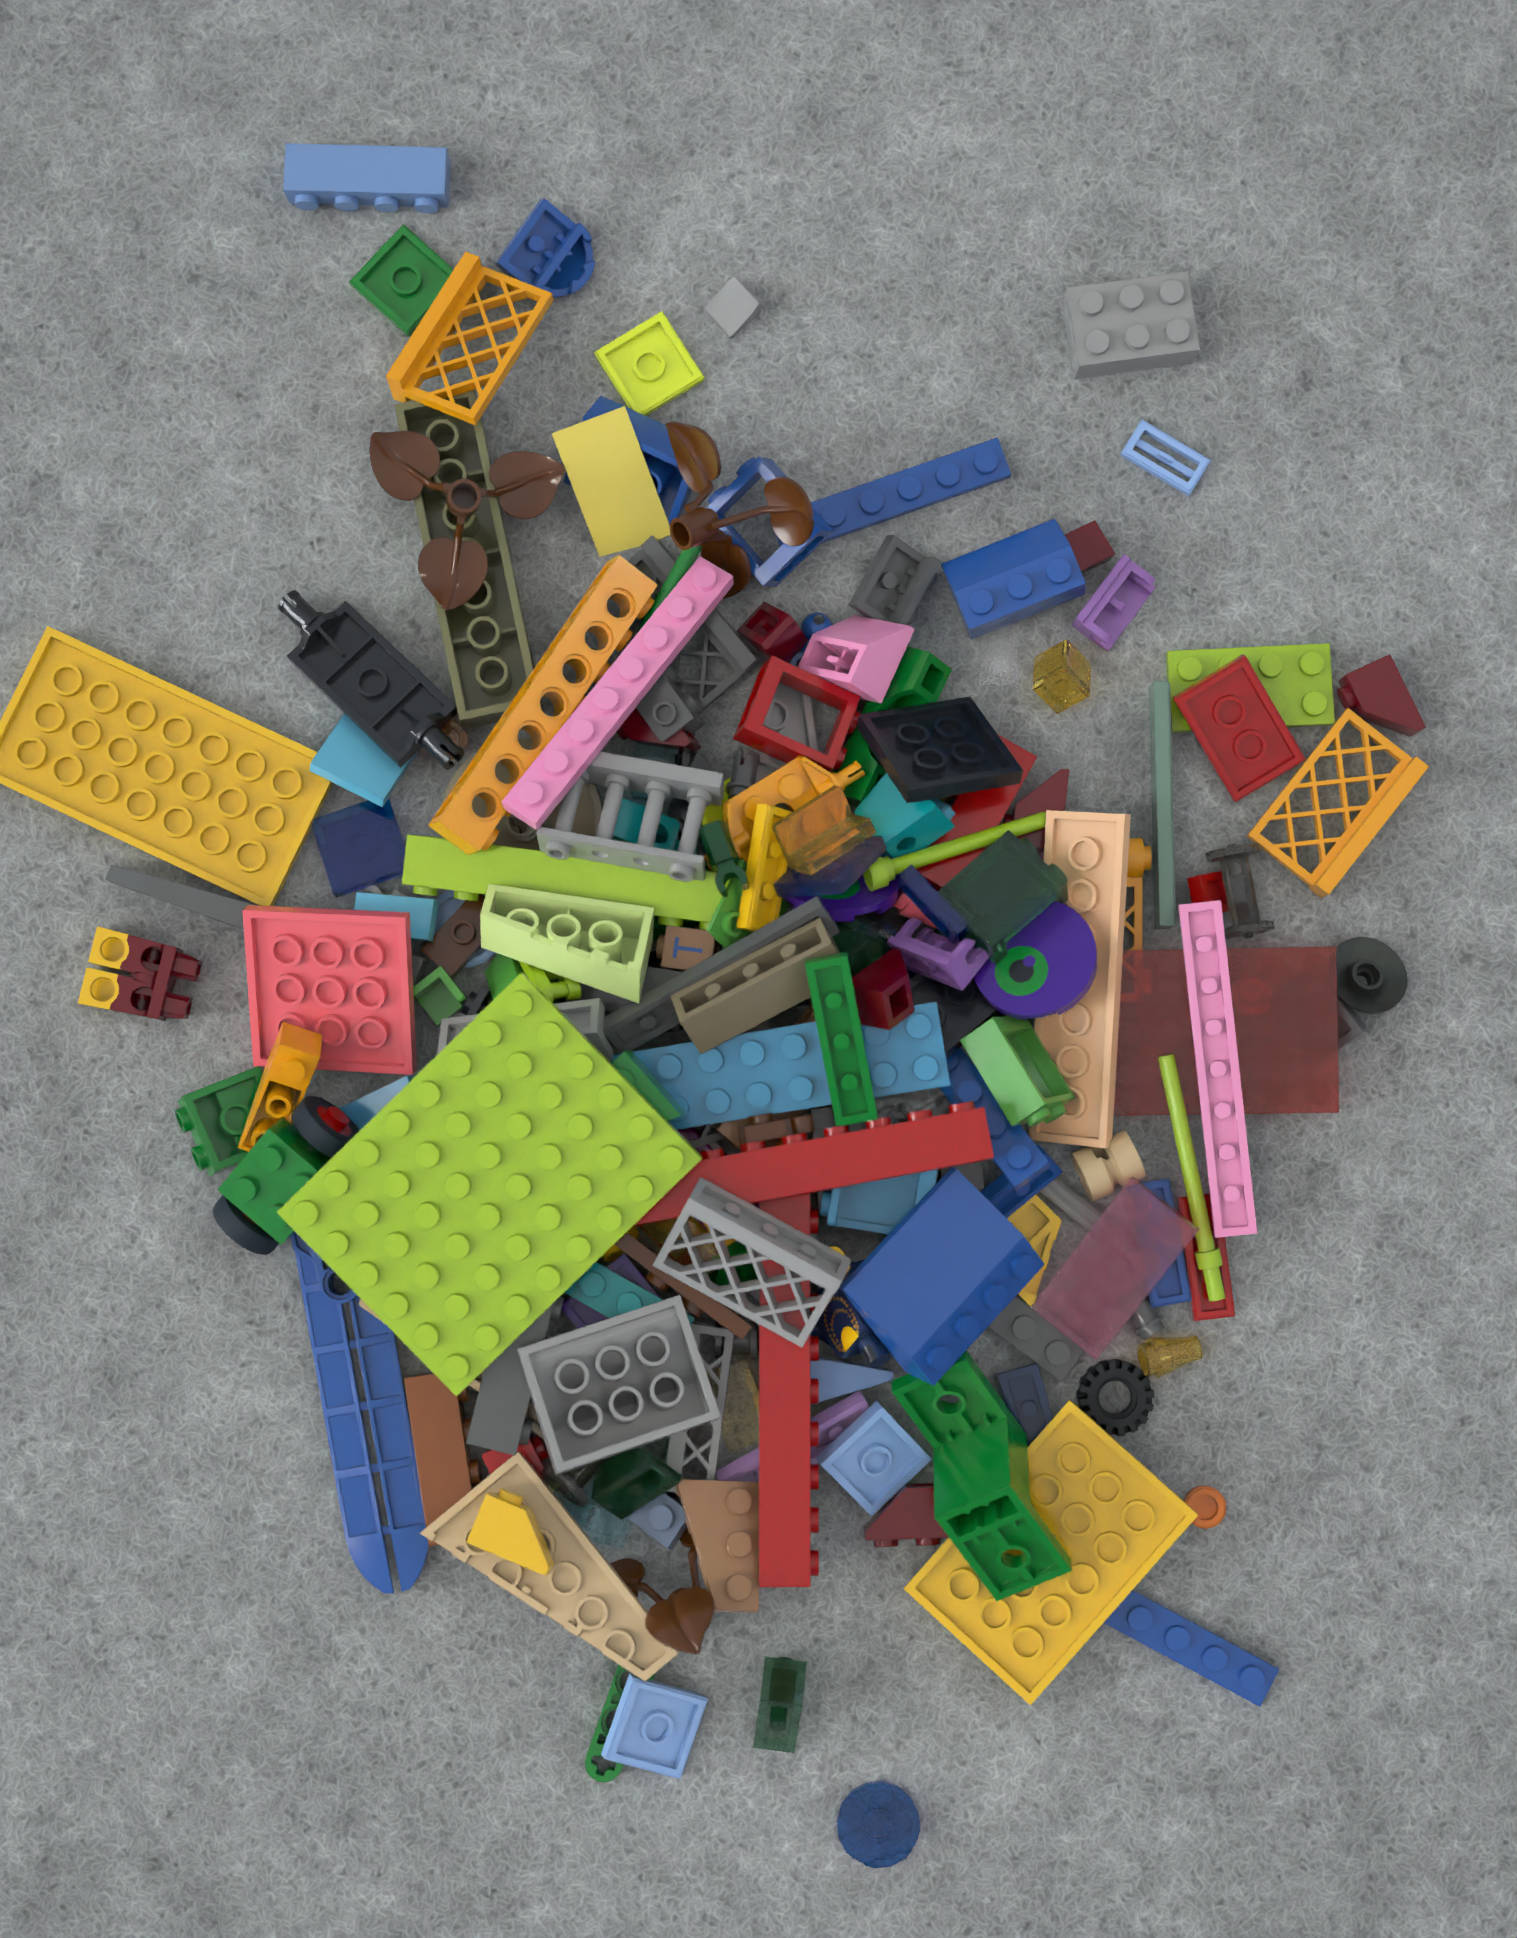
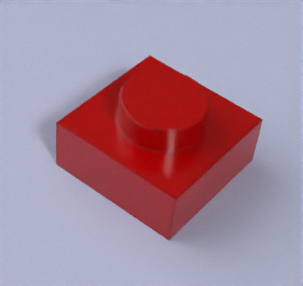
[1187,870,1234,913]

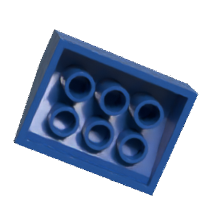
[839,1167,1045,1386]

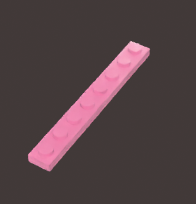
[502,556,734,830]
[1178,900,1257,1238]

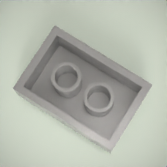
[1063,271,1200,379]

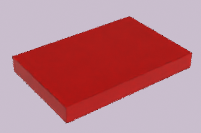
[1172,654,1306,802]

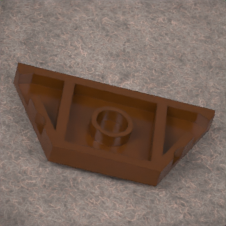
[614,1232,752,1340]

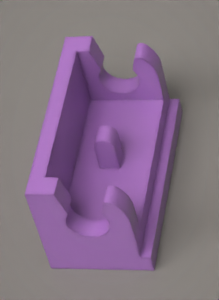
[1072,554,1156,652]
[887,918,989,991]

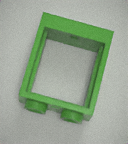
[960,1016,1075,1127]

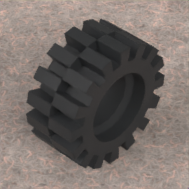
[1076,1359,1154,1436]

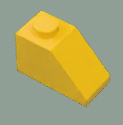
[466,1488,554,1576]

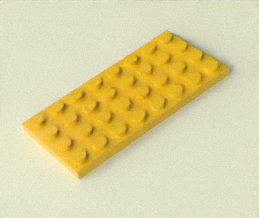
[0,626,333,906]

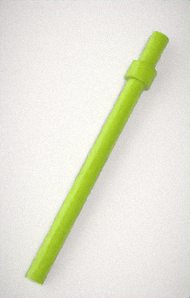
[1158,1054,1225,1301]

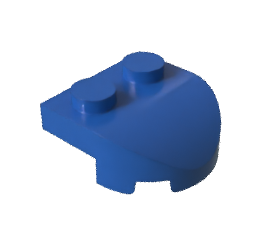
[494,198,595,298]

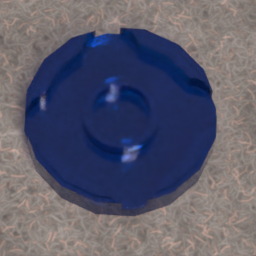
[837,1781,920,1868]

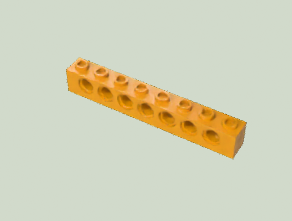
[428,555,658,855]

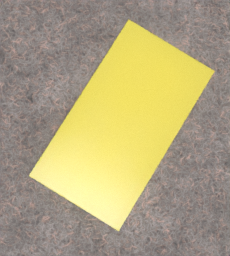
[551,406,671,557]

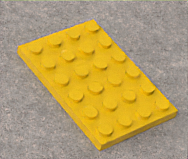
[904,1399,1198,1705]

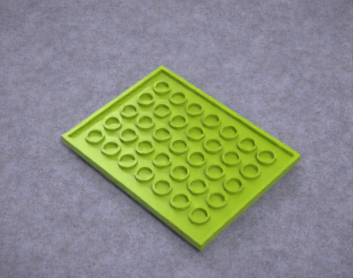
[277,973,703,1397]

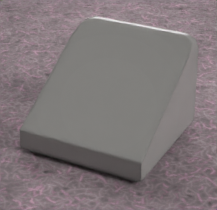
[704,276,761,338]

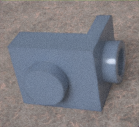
[629,1484,687,1549]

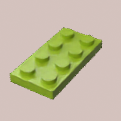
[1166,643,1335,733]

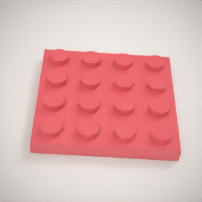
[242,905,417,1075]

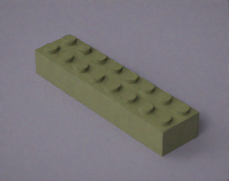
[394,390,544,729]

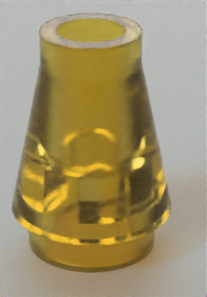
[1137,1335,1203,1378]

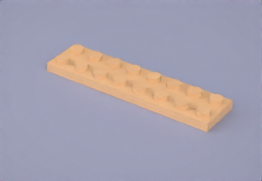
[1028,810,1131,1148]

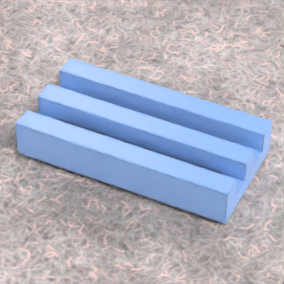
[1120,419,1211,496]

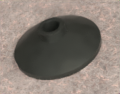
[1327,937,1408,1014]

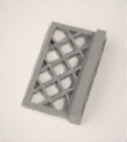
[652,1177,852,1347]

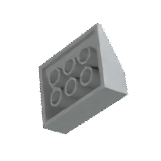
[518,1295,721,1475]

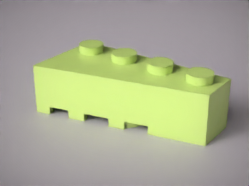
[480,884,654,1003]

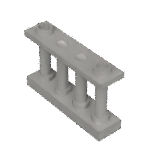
[537,752,725,882]

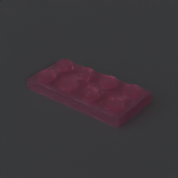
[1031,1177,1200,1360]

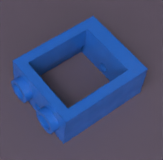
[706,457,834,587]

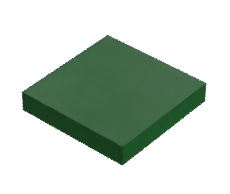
[349,224,454,337]

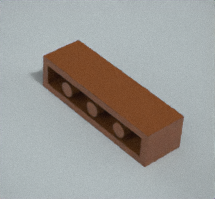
[404,1372,482,1546]

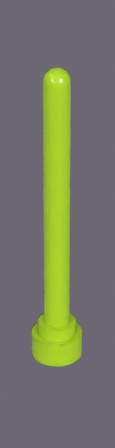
[861,812,1046,891]

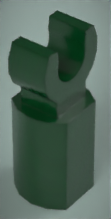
[699,820,749,898]

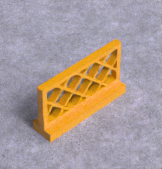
[386,251,554,426]
[1246,708,1429,898]

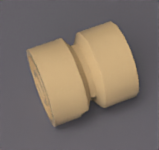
[1070,1130,1146,1202]

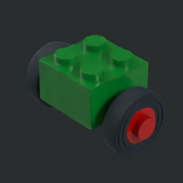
[213,1096,360,1255]

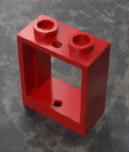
[733,655,861,772]

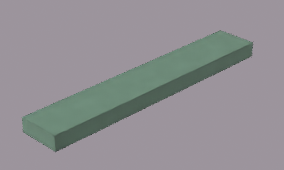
[1149,681,1176,929]

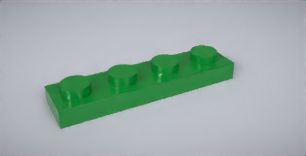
[805,952,878,1127]

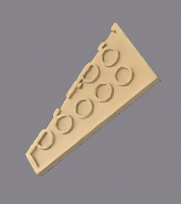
[420,1451,679,1681]

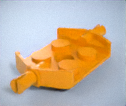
[703,756,865,871]

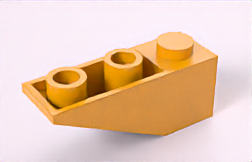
[238,1022,323,1152]

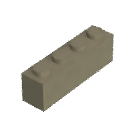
[670,918,840,1054]

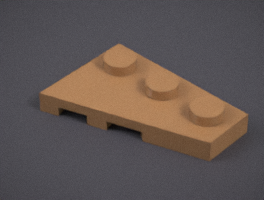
[673,1479,759,1613]

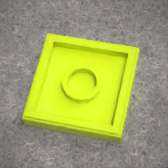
[594,311,705,416]

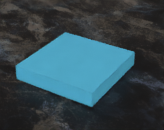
[309,714,419,807]

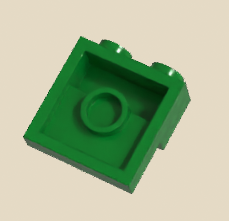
[175,1066,263,1177]

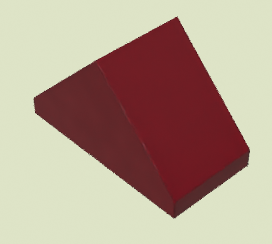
[737,602,808,662]

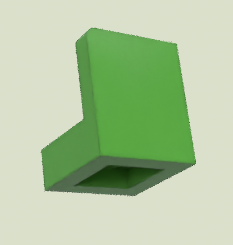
[413,966,468,1027]

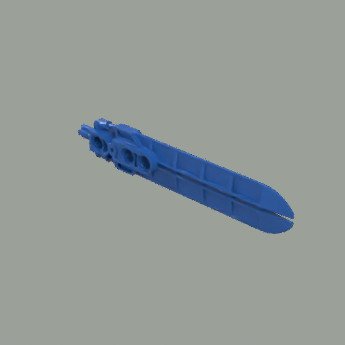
[291,1097,429,1593]

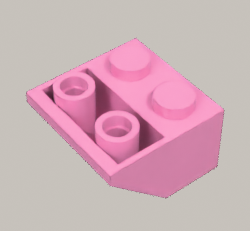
[798,615,915,703]

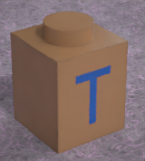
[656,925,720,972]

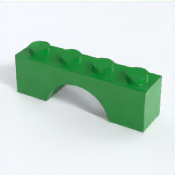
[833,646,952,808]

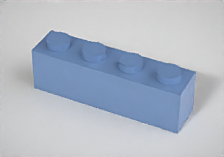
[283,143,451,213]

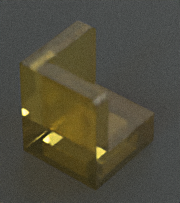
[1033,639,1091,714]

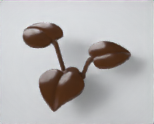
[665,421,815,599]
[369,431,565,610]
[610,1528,715,1655]

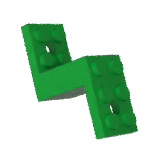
[892,1350,1072,1601]

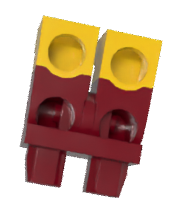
[78,926,202,1021]

